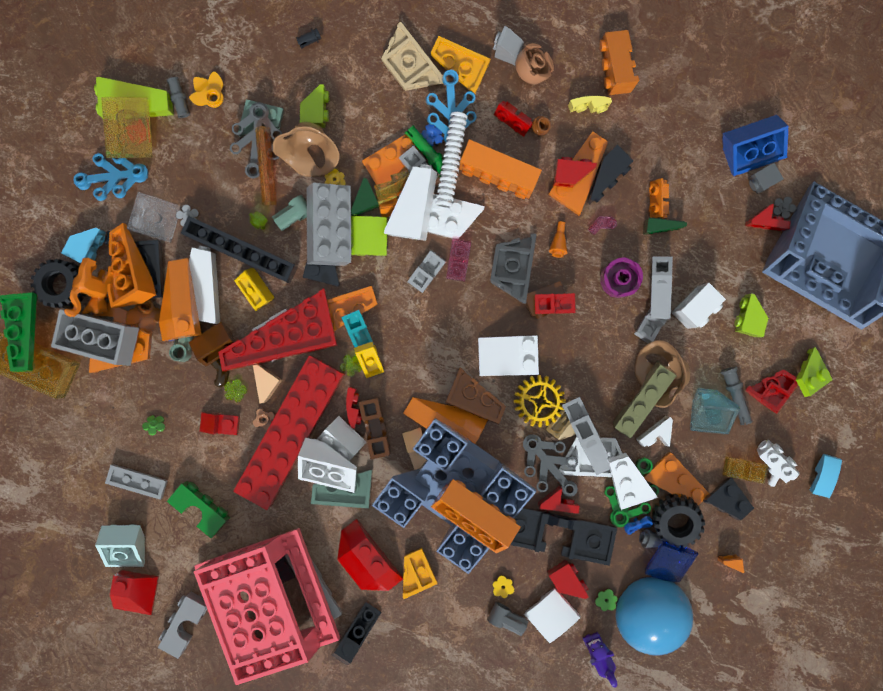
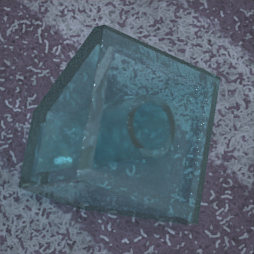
[690,388,740,434]

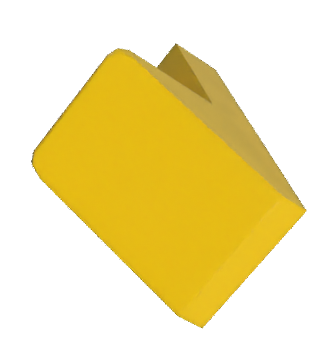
[354,342,384,378]

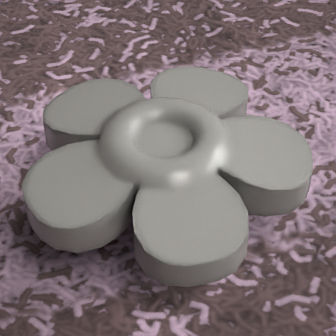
[176,205,199,226]

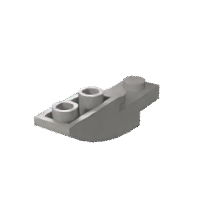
[562,397,610,475]

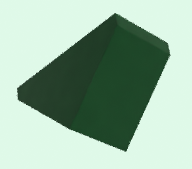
[351,178,379,216]

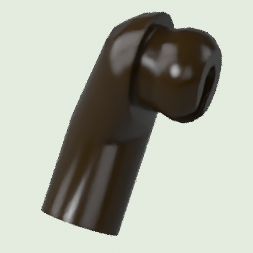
[211,359,229,388]

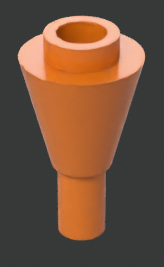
[549,221,568,258]

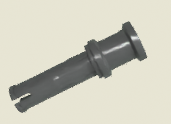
[720,366,753,425]

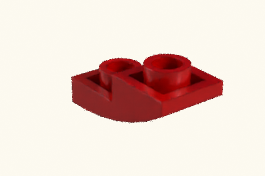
[346,387,362,429]

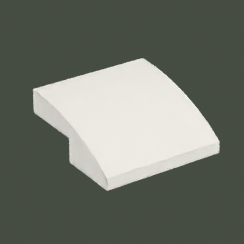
[524,587,581,643]

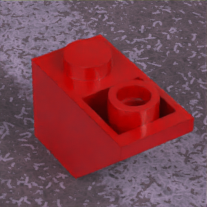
[553,157,597,188]
[547,560,589,599]

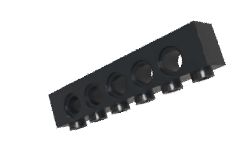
[180,216,298,284]

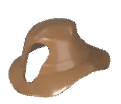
[273,122,339,177]
[635,340,690,408]

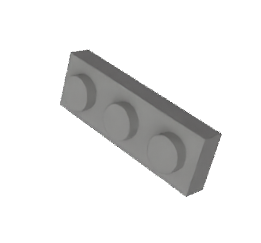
[105,464,168,500]

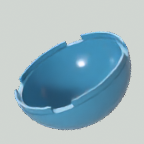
[616,577,693,656]

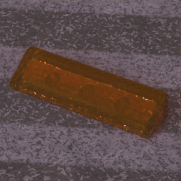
[255,126,276,206]

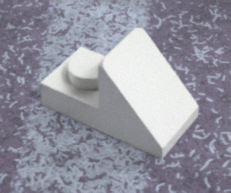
[636,416,673,447]

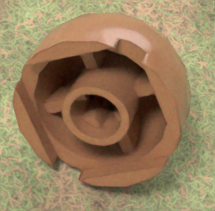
[515,43,554,84]

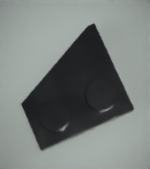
[303,262,340,287]
[703,477,754,520]

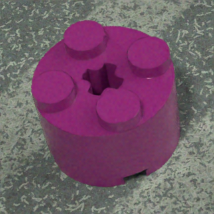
[600,258,643,298]

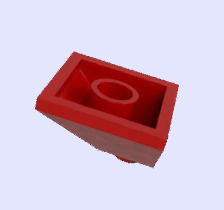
[110,570,159,615]

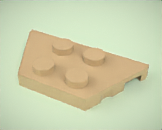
[381,22,443,91]

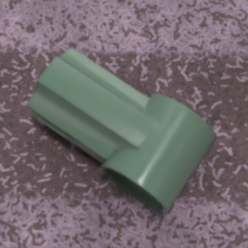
[272,195,307,231]
[169,336,195,362]

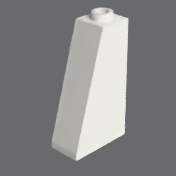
[384,164,437,241]
[189,246,220,324]

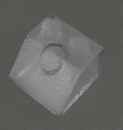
[127,192,182,243]

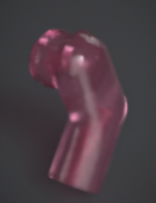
[588,216,617,235]

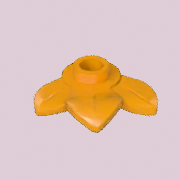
[189,71,224,108]

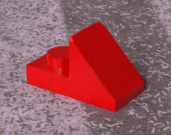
[745,204,791,232]
[200,412,240,435]
[538,486,580,514]

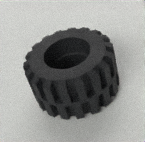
[30,259,86,309]
[652,494,705,548]

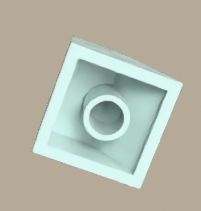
[95,524,145,567]

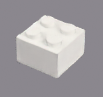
[671,283,726,329]

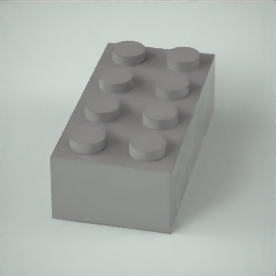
[307,183,351,266]
[51,309,139,366]

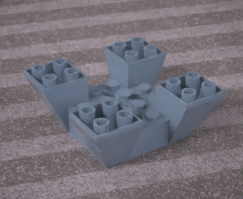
[372,418,537,574]

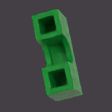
[167,481,231,539]

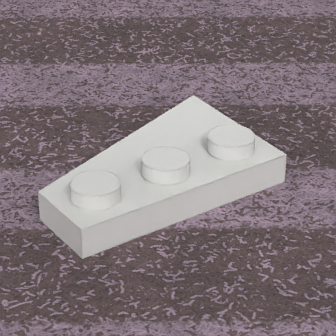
[608,453,658,510]

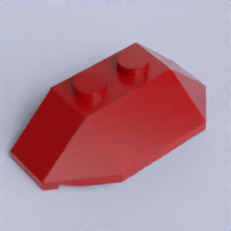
[337,518,403,591]

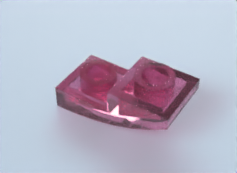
[446,239,471,282]

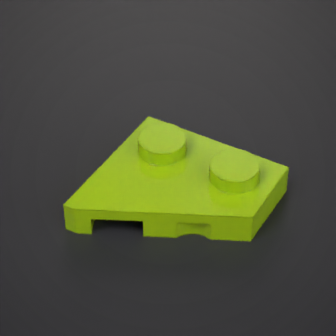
[796,347,833,397]

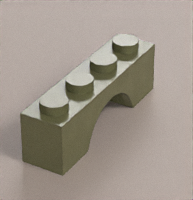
[613,360,677,438]

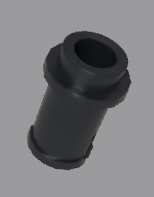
[296,28,322,49]

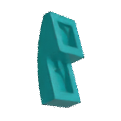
[341,310,374,348]

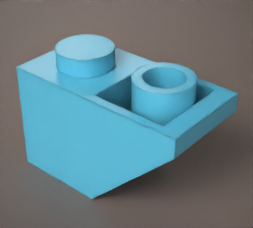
[61,228,106,263]

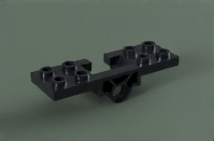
[502,507,617,566]

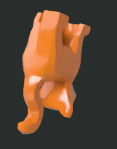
[64,258,111,317]

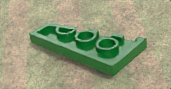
[0,292,37,372]

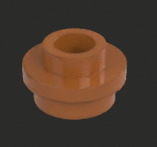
[532,116,551,136]

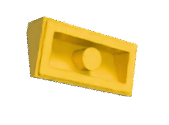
[234,268,274,311]

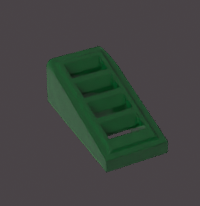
[643,217,687,235]

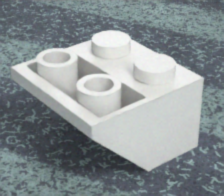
[317,416,366,461]

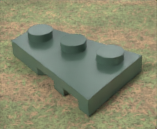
[311,470,372,509]

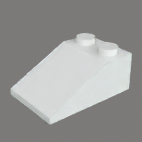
[478,336,539,376]
[298,438,357,493]

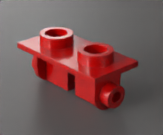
[494,101,533,137]

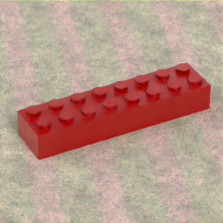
[233,355,345,510]

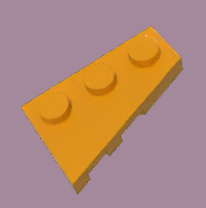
[431,36,491,94]

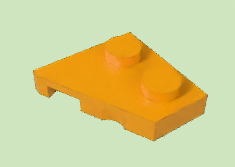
[403,547,438,599]

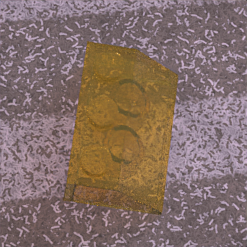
[101,97,153,158]

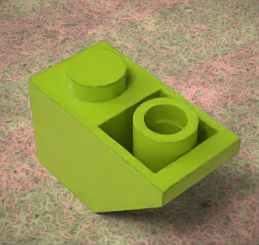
[300,84,329,128]
[734,294,769,337]

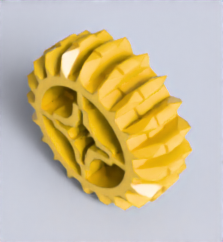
[513,375,566,427]

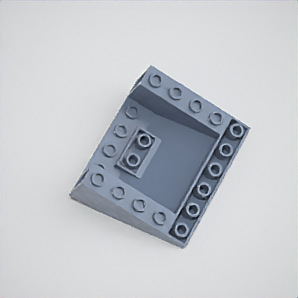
[762,182,883,330]

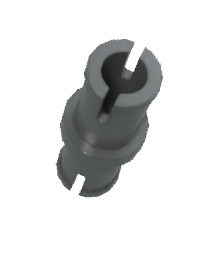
[167,77,190,118]

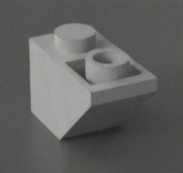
[493,26,524,65]

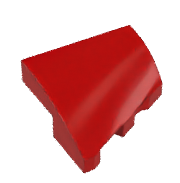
[746,369,798,414]

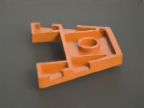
[89,302,152,373]

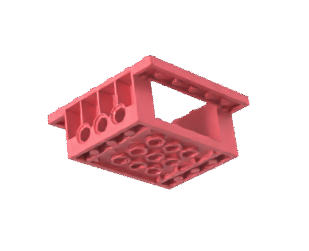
[193,528,340,685]

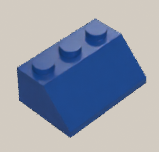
[723,115,789,176]

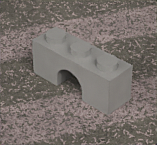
[158,591,207,659]

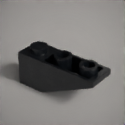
[587,144,634,205]
[331,602,382,665]

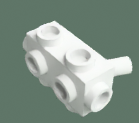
[757,440,799,487]

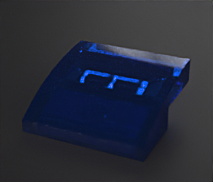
[645,541,698,582]

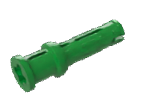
[405,125,444,178]

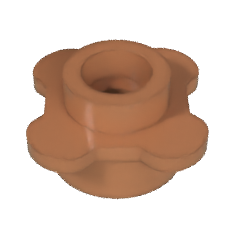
[253,409,275,430]

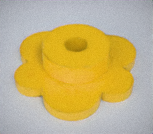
[325,169,346,185]
[493,576,514,598]

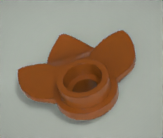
[126,300,161,334]

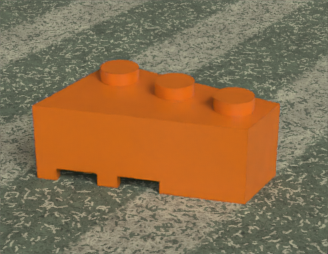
[600,30,639,95]

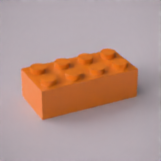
[459,139,542,199]
[431,479,521,553]

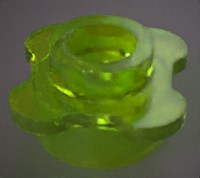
[249,211,268,230]

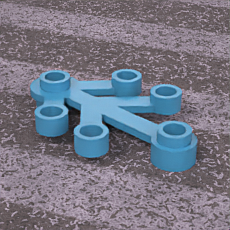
[426,70,477,143]
[73,151,148,201]

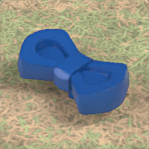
[624,516,653,535]

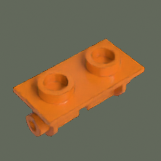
[649,178,669,219]

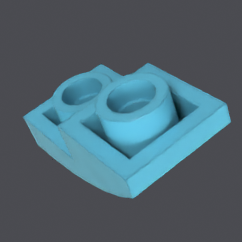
[809,454,842,498]

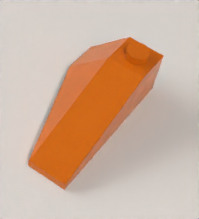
[107,223,156,308]
[403,397,488,444]

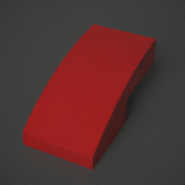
[535,293,576,314]

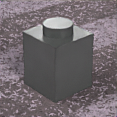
[748,163,784,194]

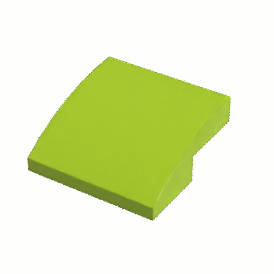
[351,216,387,256]

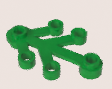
[604,458,659,527]

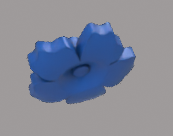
[421,124,443,147]

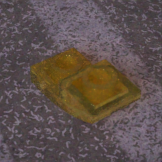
[374,170,410,204]
[723,457,768,484]

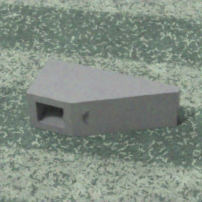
[651,256,673,319]

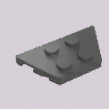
[490,234,537,304]

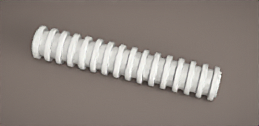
[435,112,468,208]

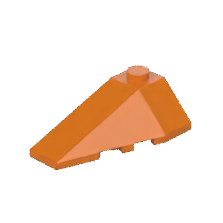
[159,258,202,341]

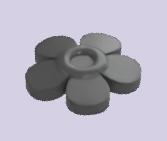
[773,197,796,219]

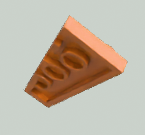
[328,286,378,331]

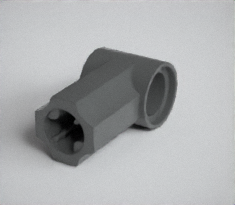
[487,602,529,636]

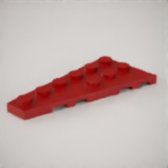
[218,288,337,372]

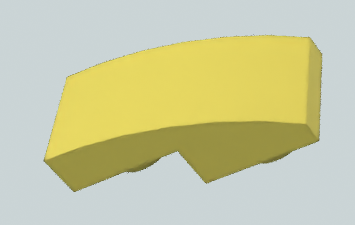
[568,96,612,113]

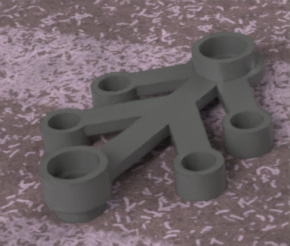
[230,102,282,178]
[523,434,578,497]

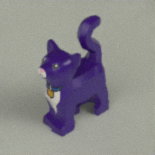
[583,632,618,688]

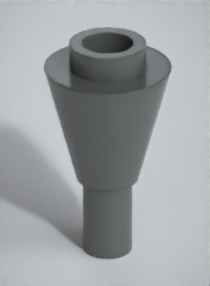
[639,529,675,549]

